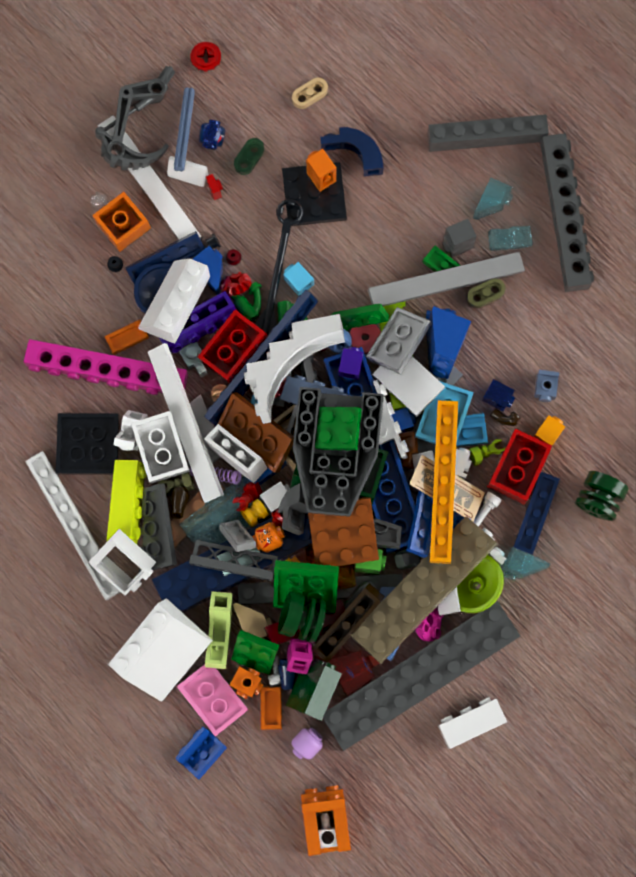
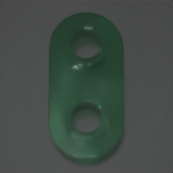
[234,138,264,175]

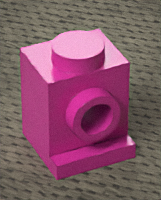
[287,638,312,674]

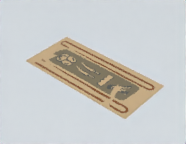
[409,455,485,522]

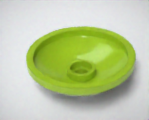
[457,555,504,613]

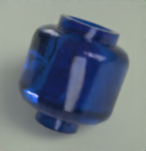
[198,119,226,150]

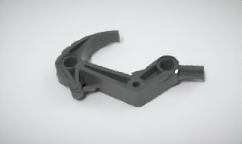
[95,66,175,171]

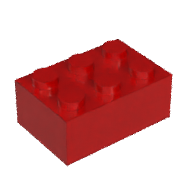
[198,310,268,383]
[487,429,553,504]

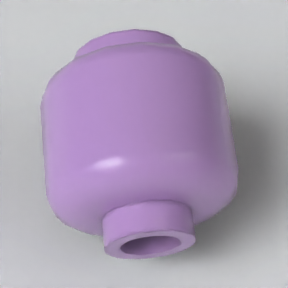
[292,728,323,760]

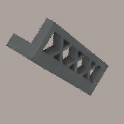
[189,540,278,582]

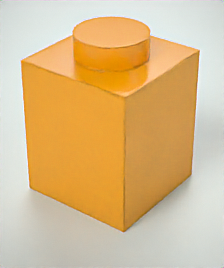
[534,415,565,445]

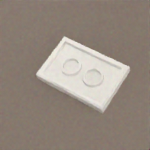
[372,356,445,417]

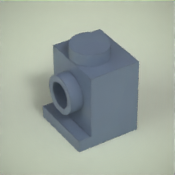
[534,370,559,402]

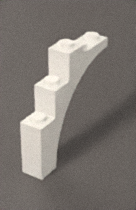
[244,314,345,424]

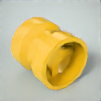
[240,499,269,527]

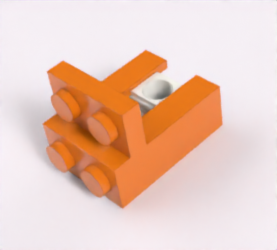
[301,785,351,856]

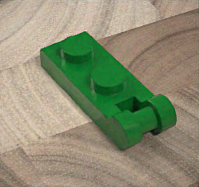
[331,303,389,331]

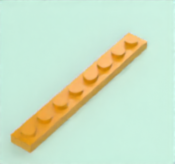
[430,400,458,564]

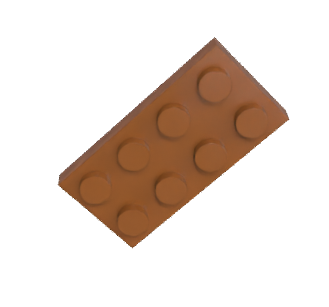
[218,392,294,473]

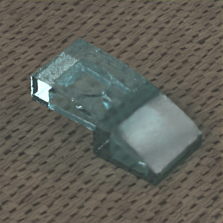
[488,226,533,251]

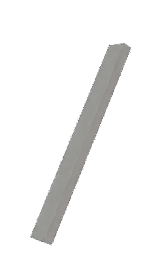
[368,252,525,306]

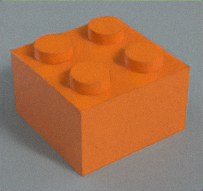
[92,192,151,252]

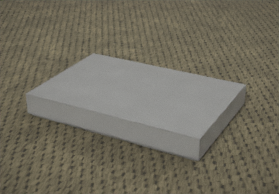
[366,307,432,375]

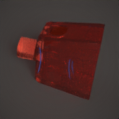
[329,650,380,697]

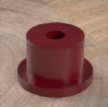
[226,249,242,266]

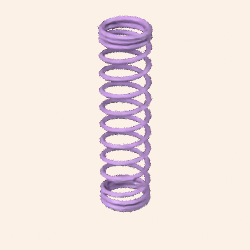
[190,466,241,485]

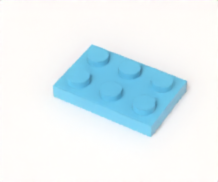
[415,381,474,444]

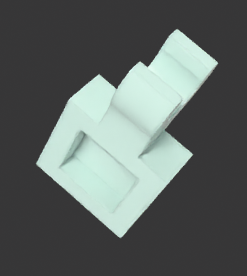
[179,342,208,378]

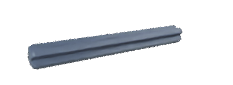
[174,87,195,172]

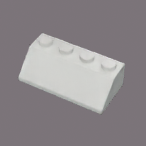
[138,258,210,344]

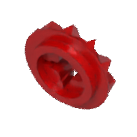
[190,42,222,72]
[220,272,252,296]

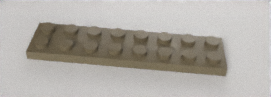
[350,516,497,664]

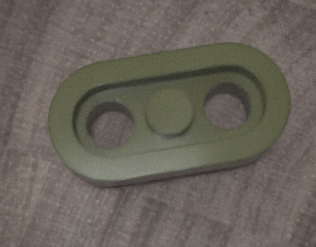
[467,278,505,308]

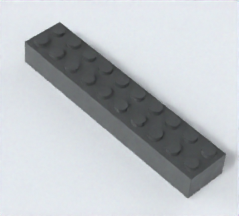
[323,601,521,751]

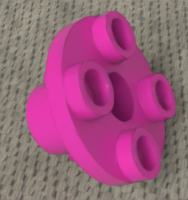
[415,606,444,641]

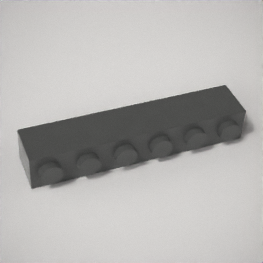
[427,115,549,152]

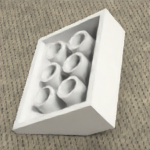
[108,598,213,702]

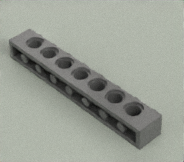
[540,133,594,292]

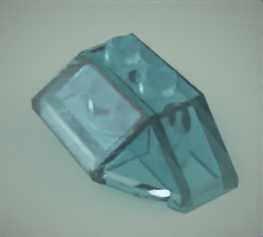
[179,476,253,544]

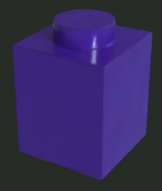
[338,347,364,380]

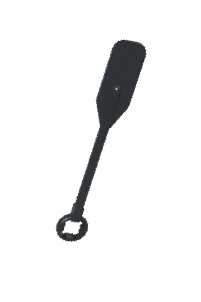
[255,199,304,336]

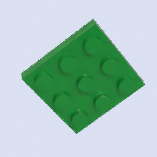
[273,560,339,613]

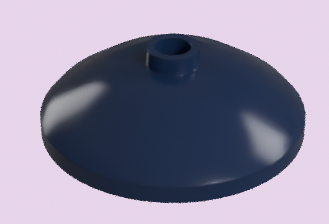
[134,263,172,314]

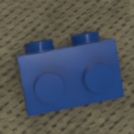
[175,726,227,780]

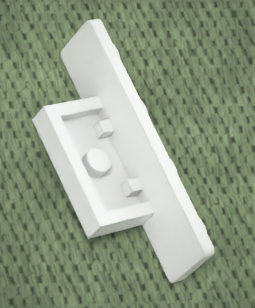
[373,380,409,459]

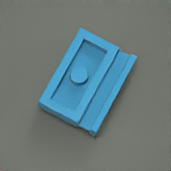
[456,413,488,447]

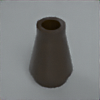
[169,487,190,519]

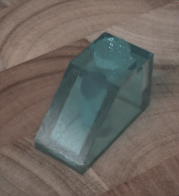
[473,178,513,220]
[502,547,550,581]

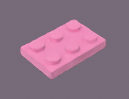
[177,664,248,737]

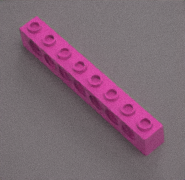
[23,339,188,395]

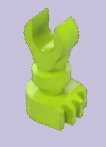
[469,439,505,466]

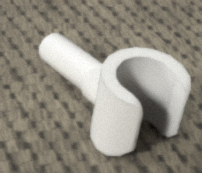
[268,656,281,687]

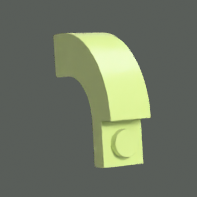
[205,592,233,669]

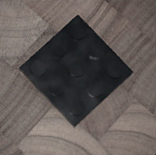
[282,162,347,226]
[56,413,119,475]

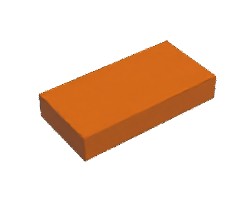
[104,319,149,355]
[261,687,282,730]

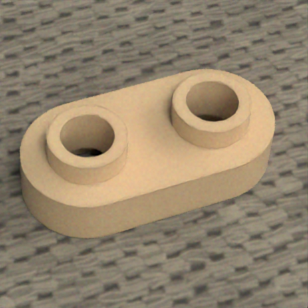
[292,78,328,109]

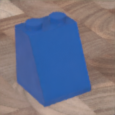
[426,306,471,379]

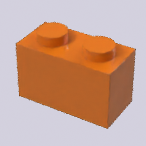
[306,149,336,192]

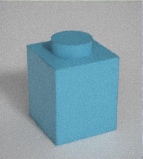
[283,262,314,296]

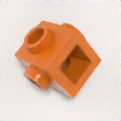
[230,666,263,699]

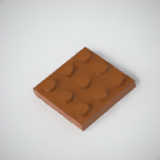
[308,497,379,566]

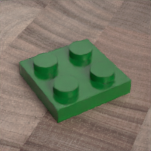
[315,407,362,450]
[231,630,279,675]

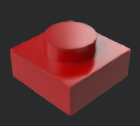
[206,174,223,200]

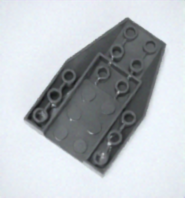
[293,387,384,517]

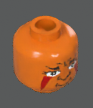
[253,522,285,553]

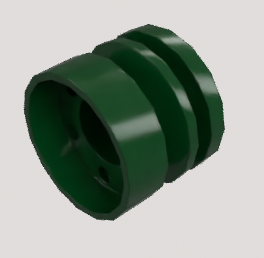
[575,471,629,521]
[278,591,326,643]

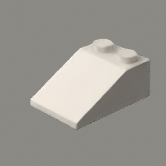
[131,411,190,484]

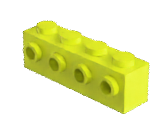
[106,460,147,544]

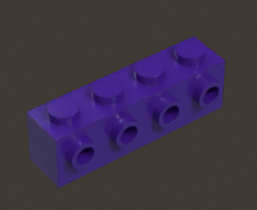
[158,291,236,354]

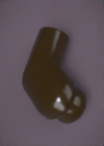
[490,408,520,426]

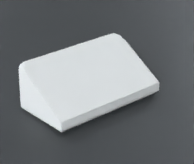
[167,156,209,187]

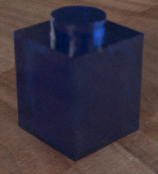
[482,379,515,412]

